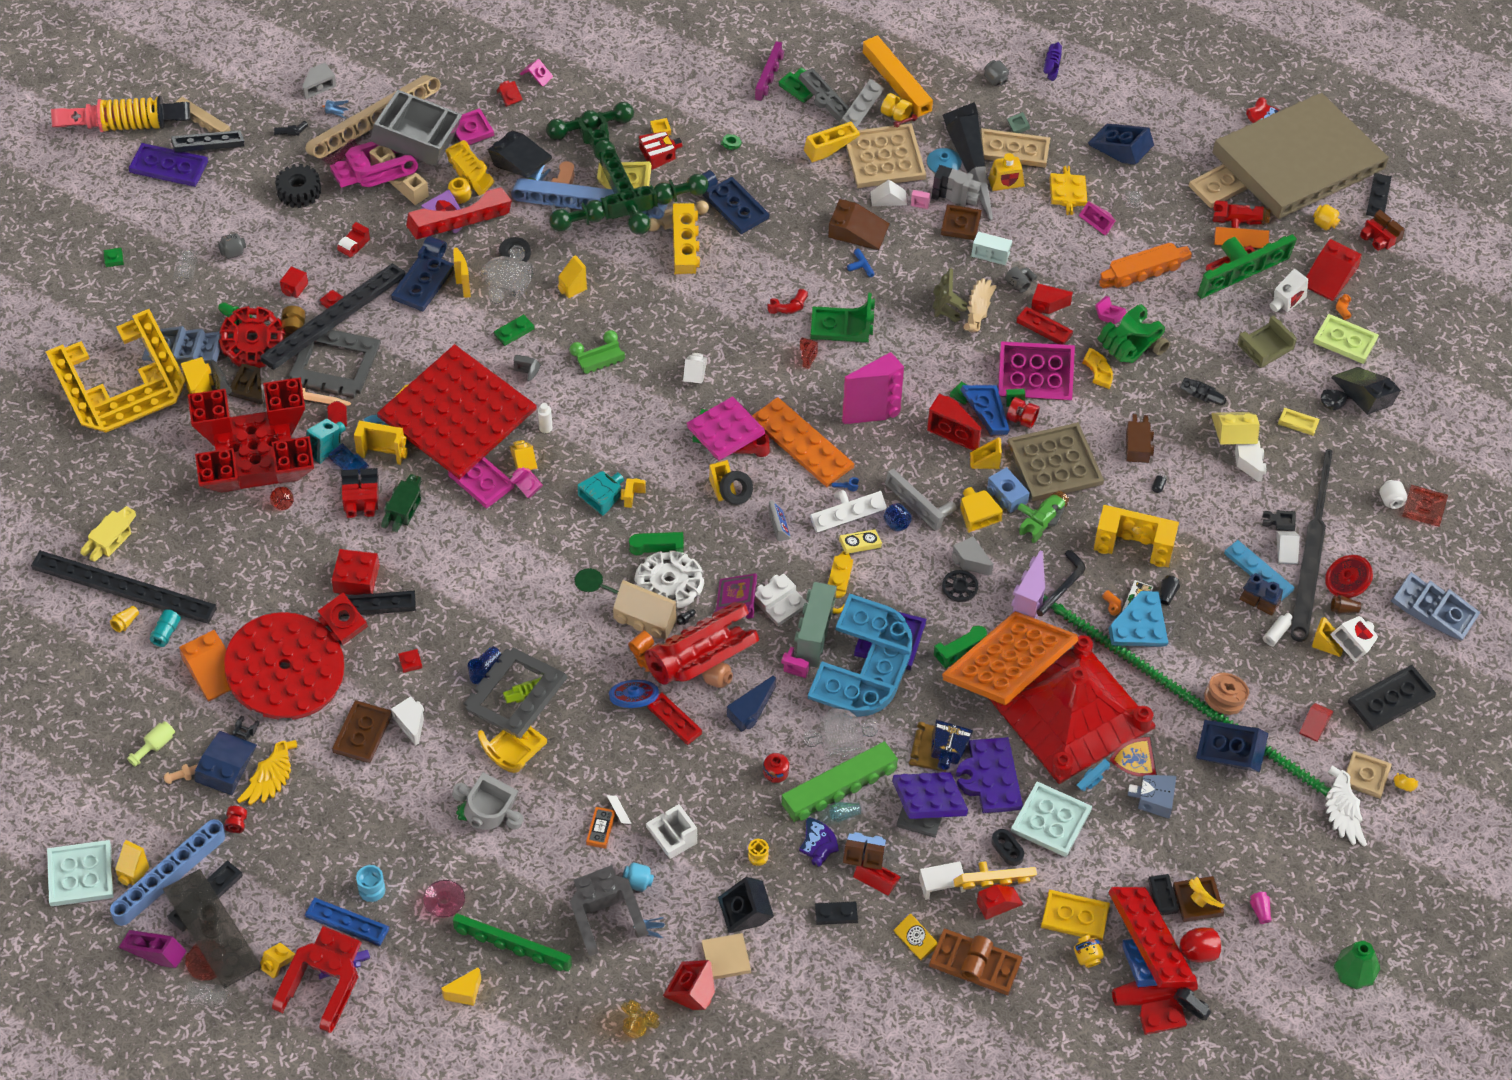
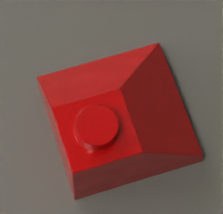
[663,960,715,1010]

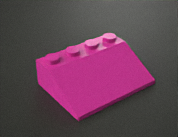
[998,341,1075,400]
[842,352,904,424]

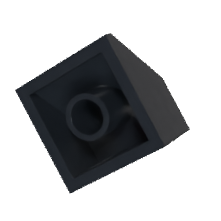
[718,876,774,933]

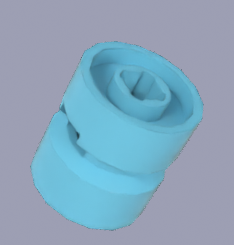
[356,865,386,902]

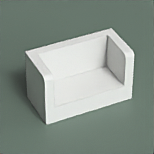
[919,862,966,900]

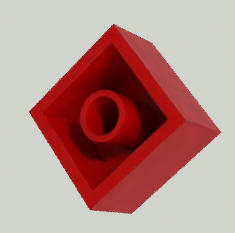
[331,549,380,595]

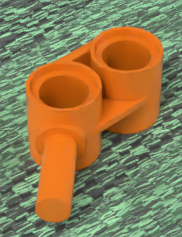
[628,631,655,672]

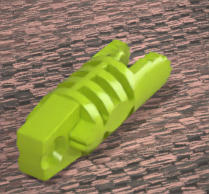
[503,677,542,703]

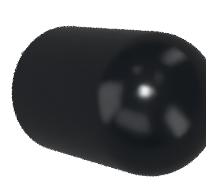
[1152,474,1167,493]

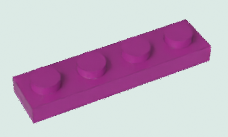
[755,41,784,101]

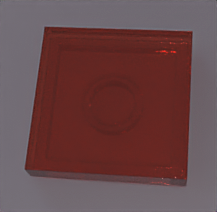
[1402,484,1448,527]

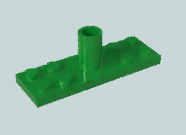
[1197,234,1297,299]

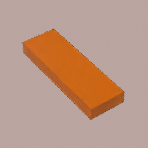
[1214,227,1270,248]

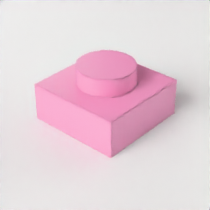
[911,190,930,209]

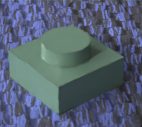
[1007,112,1030,133]

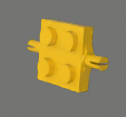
[1049,166,1087,215]

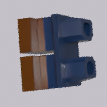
[1239,573,1283,616]

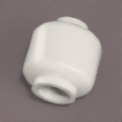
[1380,480,1407,509]

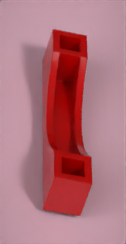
[406,187,512,240]

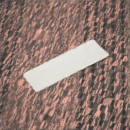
[607,795,631,824]

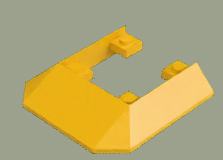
[45,309,186,433]

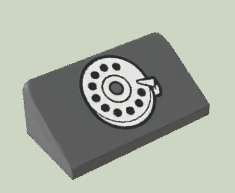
[211,360,232,395]

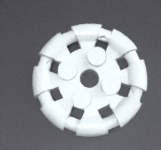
[634,550,704,609]

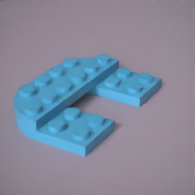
[808,593,912,717]

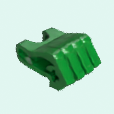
[1097,304,1165,363]

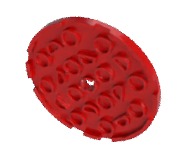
[224,612,345,720]

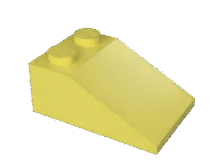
[1211,412,1260,444]

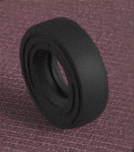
[499,237,531,266]
[719,471,753,505]

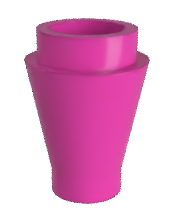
[1250,892,1272,924]

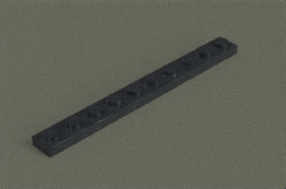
[260,263,405,370]
[31,550,217,624]

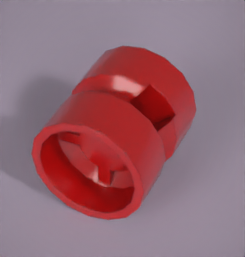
[1006,397,1040,429]

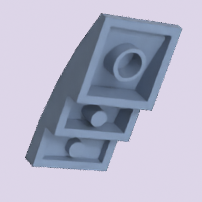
[142,326,221,365]
[1391,572,1480,641]

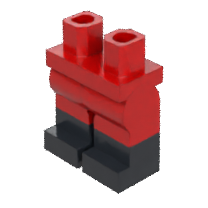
[341,468,379,518]

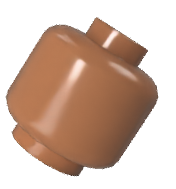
[702,662,733,688]

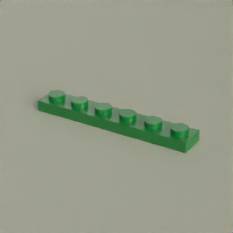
[453,913,572,972]

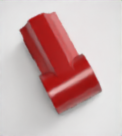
[733,434,770,457]

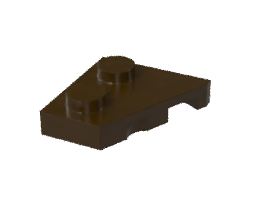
[228,363,263,404]

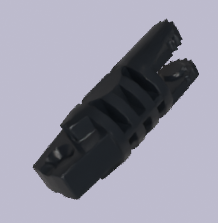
[1180,377,1227,405]

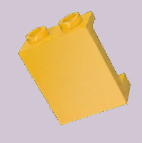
[354,420,408,465]

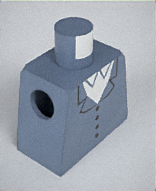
[1128,775,1176,819]

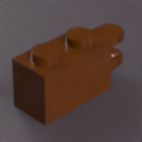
[1126,414,1154,463]

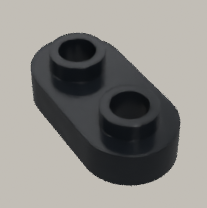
[991,829,1024,866]
[1173,987,1211,1021]

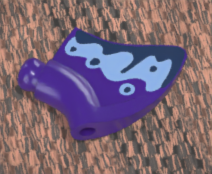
[799,817,839,867]

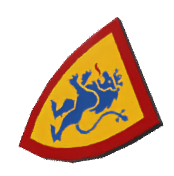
[1110,737,1157,777]

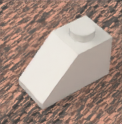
[391,697,424,745]

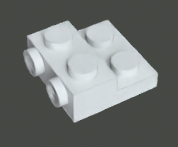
[754,574,808,626]

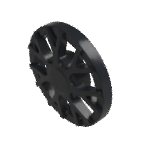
[942,570,978,602]

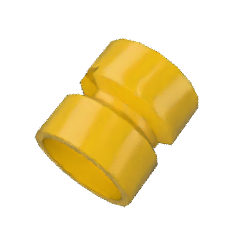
[881,93,913,122]

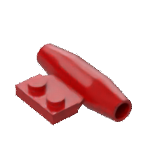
[1112,974,1198,1035]

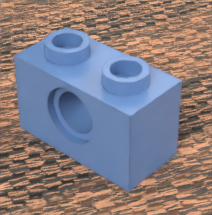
[987,467,1030,513]

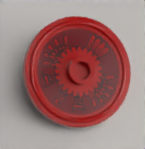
[1325,555,1373,598]

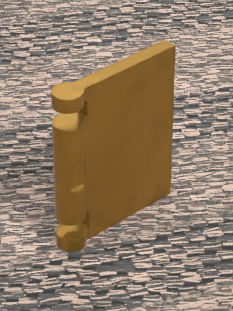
[909,722,954,772]

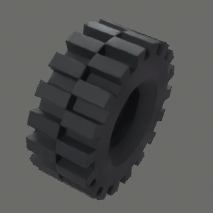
[275,164,321,208]

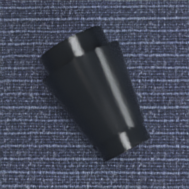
[1160,575,1180,605]

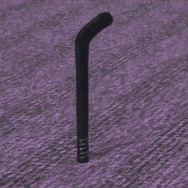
[1036,550,1085,616]

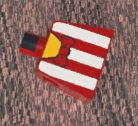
[639,132,682,170]

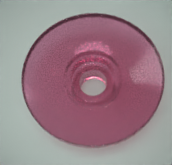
[423,880,465,918]

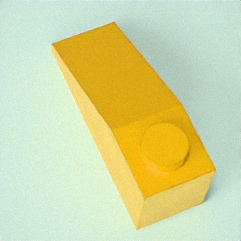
[804,122,860,163]

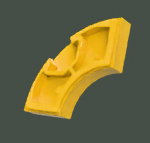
[1082,348,1113,389]

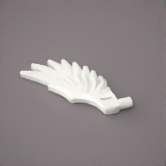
[1325,765,1367,846]

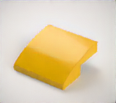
[453,248,471,298]

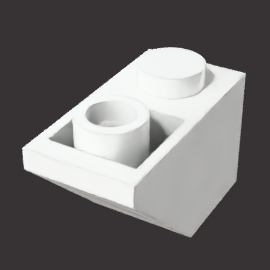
[683,353,707,383]
[1235,441,1266,481]

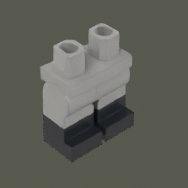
[931,164,981,207]

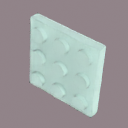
[1011,782,1092,857]
[47,840,114,907]

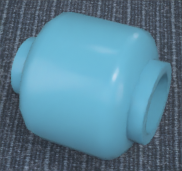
[622,862,654,892]

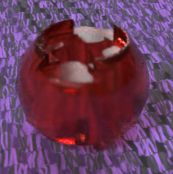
[270,487,294,510]

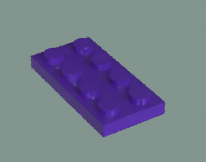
[129,143,208,187]

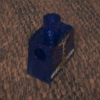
[931,719,973,770]

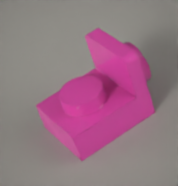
[510,467,543,498]
[781,647,809,678]

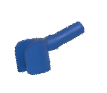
[832,477,859,492]

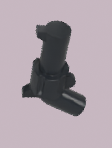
[274,121,308,136]

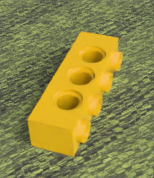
[672,203,700,274]

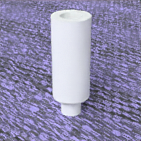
[538,403,552,433]
[1263,613,1293,647]

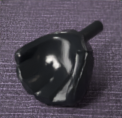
[1321,389,1351,410]

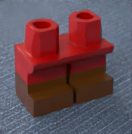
[1360,210,1405,251]

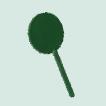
[574,568,619,595]

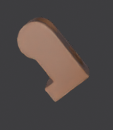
[551,161,575,184]

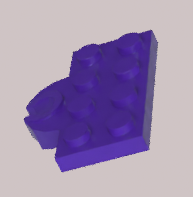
[955,737,1023,813]

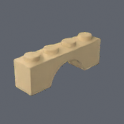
[369,146,429,205]

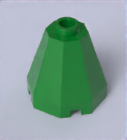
[1334,940,1380,990]

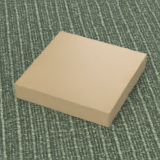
[1346,751,1392,799]
[702,933,751,980]

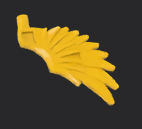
[237,740,298,806]

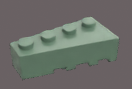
[794,582,837,668]

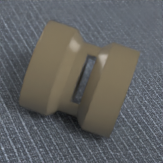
[1148,337,1170,356]

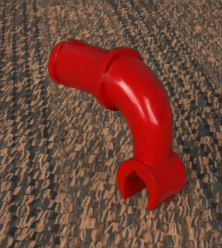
[767,289,808,314]

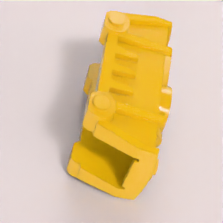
[445,140,494,196]

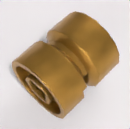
[280,306,305,338]

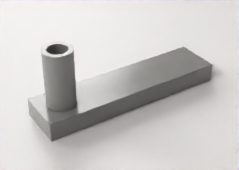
[885,468,957,531]

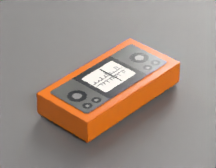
[586,807,616,849]

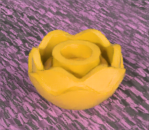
[1394,773,1418,792]

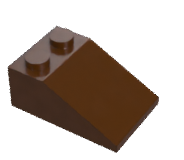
[828,199,890,250]

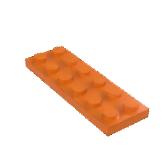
[752,397,855,487]

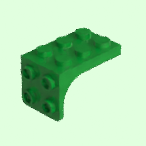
[810,292,875,343]

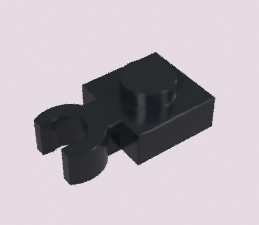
[1262,510,1296,531]

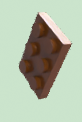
[332,700,392,764]

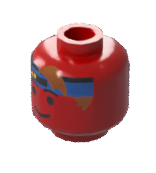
[763,753,789,783]

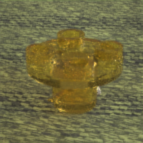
[621,999,660,1039]

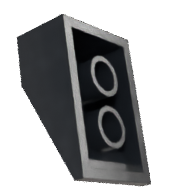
[487,130,552,178]
[1331,367,1401,415]

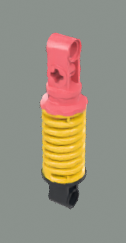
[51,96,191,132]

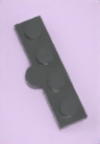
[798,68,849,125]

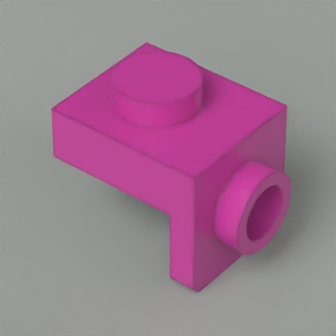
[1095,296,1126,324]

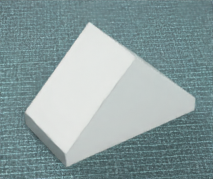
[870,180,907,207]
[1276,531,1300,564]

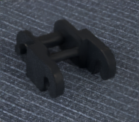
[232,715,260,740]

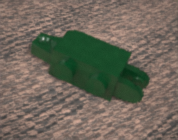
[381,474,422,532]

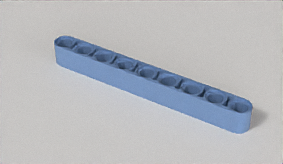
[511,178,668,219]

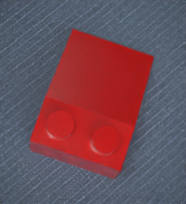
[1306,239,1362,301]
[927,393,981,451]

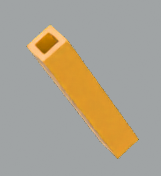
[863,35,933,117]

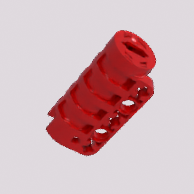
[645,602,760,685]

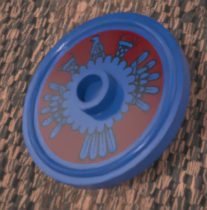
[609,679,659,708]

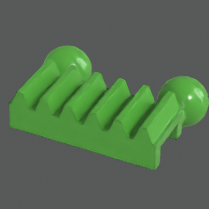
[569,330,625,374]

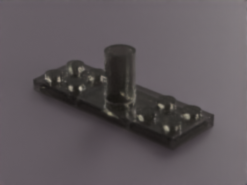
[163,869,261,989]

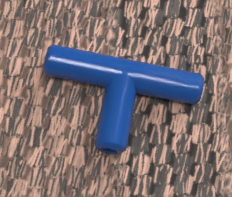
[847,248,875,277]

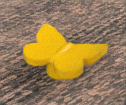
[1189,877,1225,908]

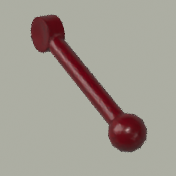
[893,114,918,128]

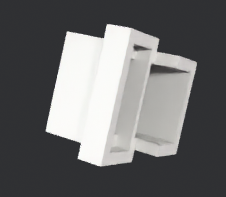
[646,804,697,859]

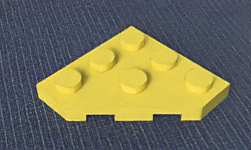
[597,162,652,189]

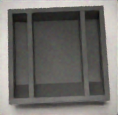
[370,90,462,166]

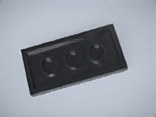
[1348,665,1436,731]

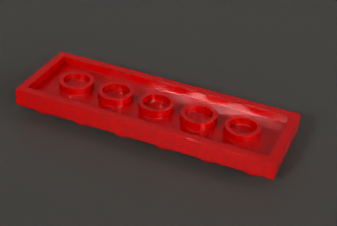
[1108,887,1197,988]

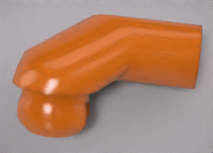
[1336,294,1351,320]
[1102,590,1122,616]

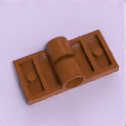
[929,928,1023,996]

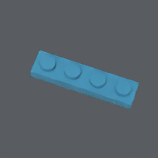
[1224,540,1295,601]

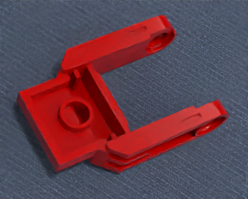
[272,926,362,1033]

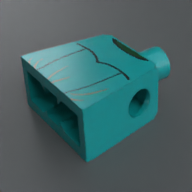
[306,419,346,464]
[577,471,624,516]

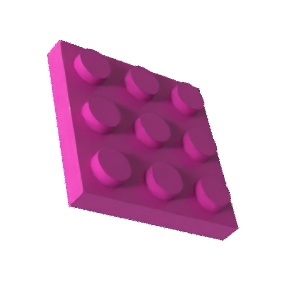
[687,396,765,461]

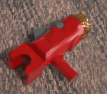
[1212,200,1270,228]

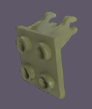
[933,268,968,322]

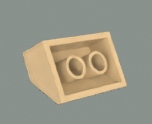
[613,580,676,640]

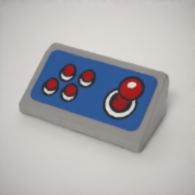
[769,500,791,541]

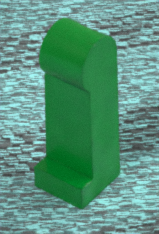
[629,532,684,556]
[934,625,987,669]

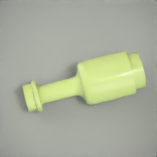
[127,721,175,767]

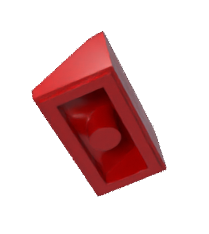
[853,860,901,896]

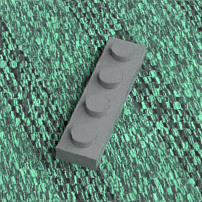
[839,79,884,129]

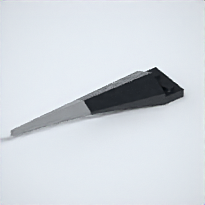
[942,102,993,221]

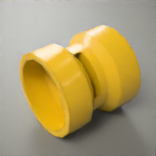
[748,839,769,866]

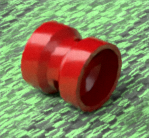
[223,806,248,833]

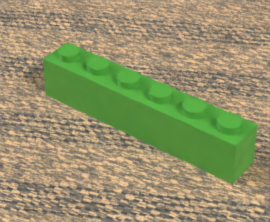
[781,741,898,822]

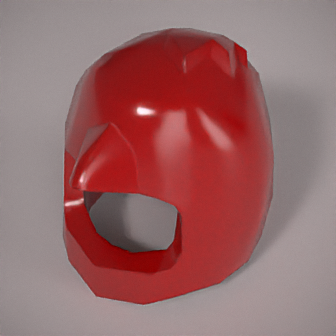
[1179,927,1221,963]

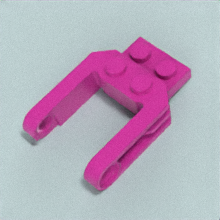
[330,142,418,188]

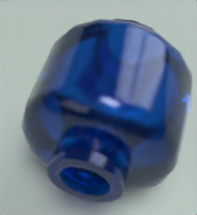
[883,503,912,532]

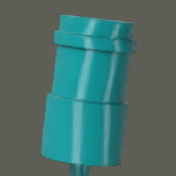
[149,609,181,647]

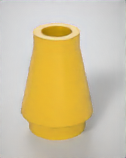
[110,606,139,633]

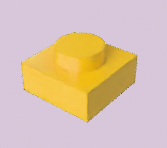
[650,118,671,136]

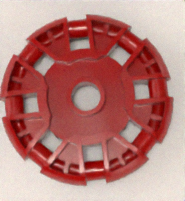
[219,306,286,368]

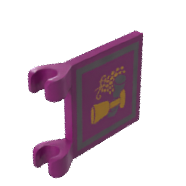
[714,573,757,619]

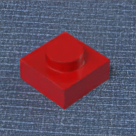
[320,289,343,309]
[398,649,422,673]

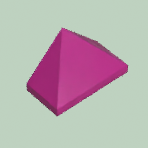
[1079,201,1116,235]

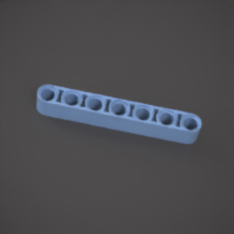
[110,819,226,926]

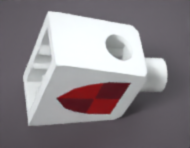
[1269,269,1308,312]
[1330,616,1378,662]

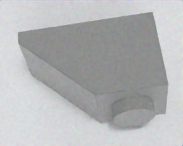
[303,62,336,99]
[952,536,993,576]

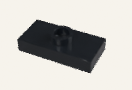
[1148,874,1179,916]

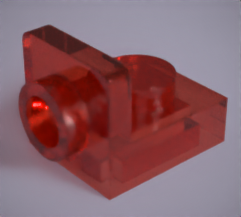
[800,337,818,369]

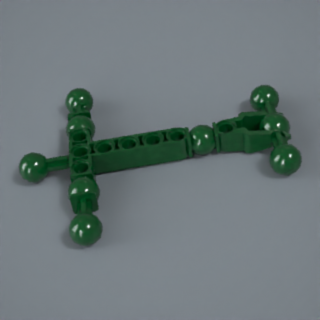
[546,102,709,235]

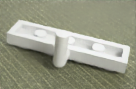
[810,490,887,533]

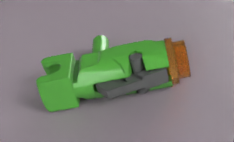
[1018,491,1069,543]

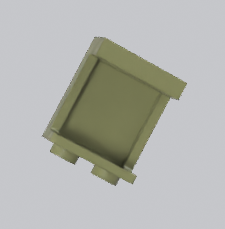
[1237,316,1297,368]

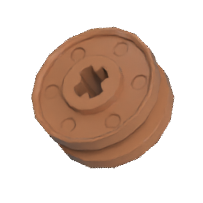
[1204,672,1249,715]

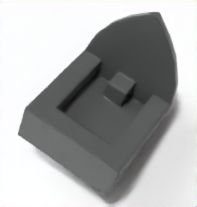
[513,355,541,381]

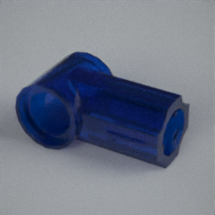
[467,646,502,684]

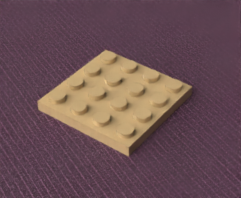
[846,123,926,188]

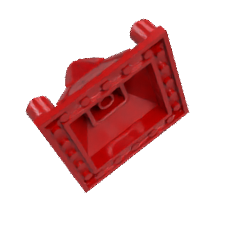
[988,635,1156,784]

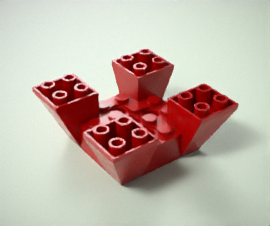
[188,377,314,493]

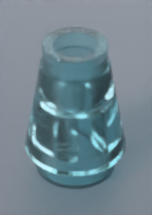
[829,802,861,822]

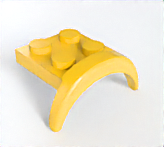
[478,726,547,773]

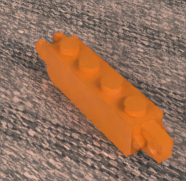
[1099,243,1192,289]

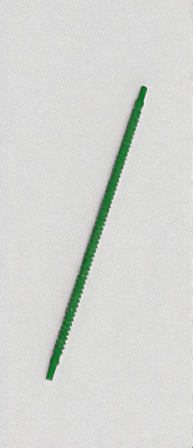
[1043,595,1331,798]

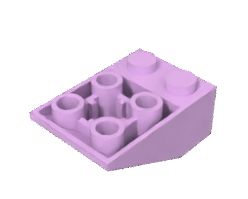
[1011,550,1045,619]

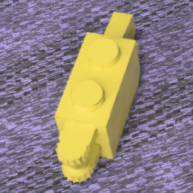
[80,506,136,562]

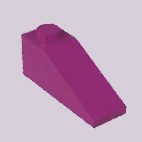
[119,930,186,968]

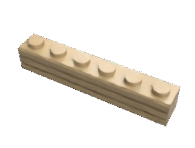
[176,97,230,133]

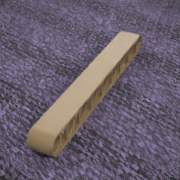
[306,75,441,158]

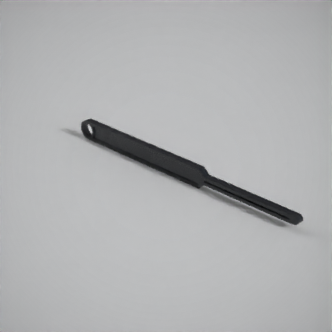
[1290,449,1333,642]

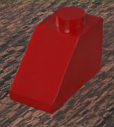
[1031,283,1073,314]
[977,884,1023,920]

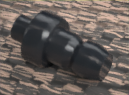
[676,609,696,625]

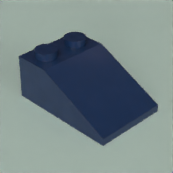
[1088,123,1154,165]
[1196,720,1268,773]
[195,731,257,795]

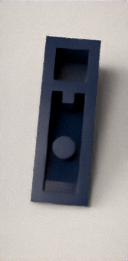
[727,675,776,732]

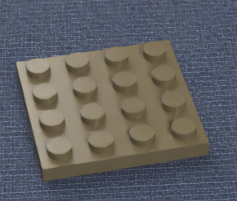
[1007,422,1104,501]

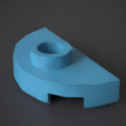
[1077,759,1110,791]

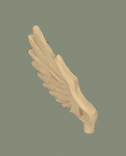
[964,278,996,332]

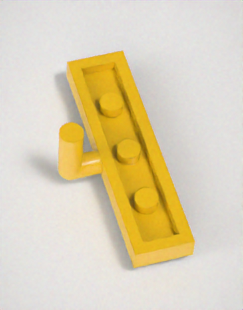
[953,861,1037,890]

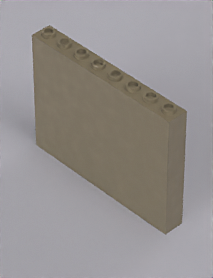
[1212,93,1389,219]

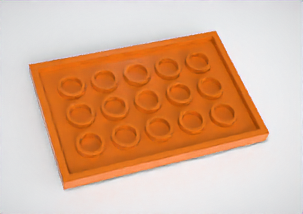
[942,611,1078,705]

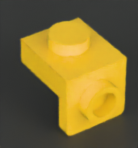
[621,478,646,508]
[259,943,295,979]

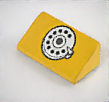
[894,914,937,961]

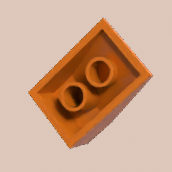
[179,630,230,702]

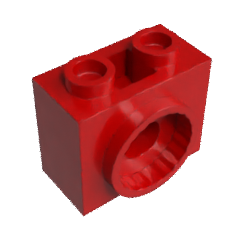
[318,592,368,645]

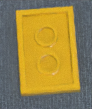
[1041,889,1110,941]

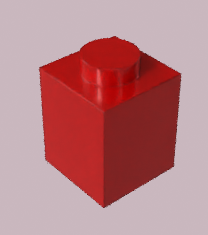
[280,266,308,298]

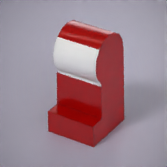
[337,222,370,258]

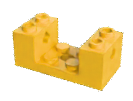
[1093,505,1179,568]

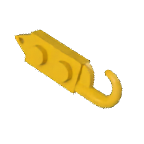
[828,551,854,614]

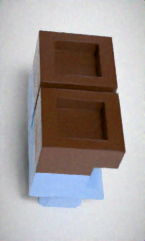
[843,832,886,870]

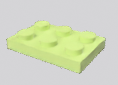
[1313,314,1379,364]

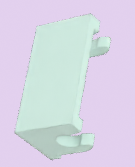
[971,232,1012,265]

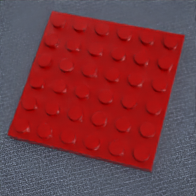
[377,344,537,480]

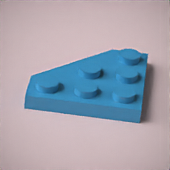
[1108,591,1168,647]

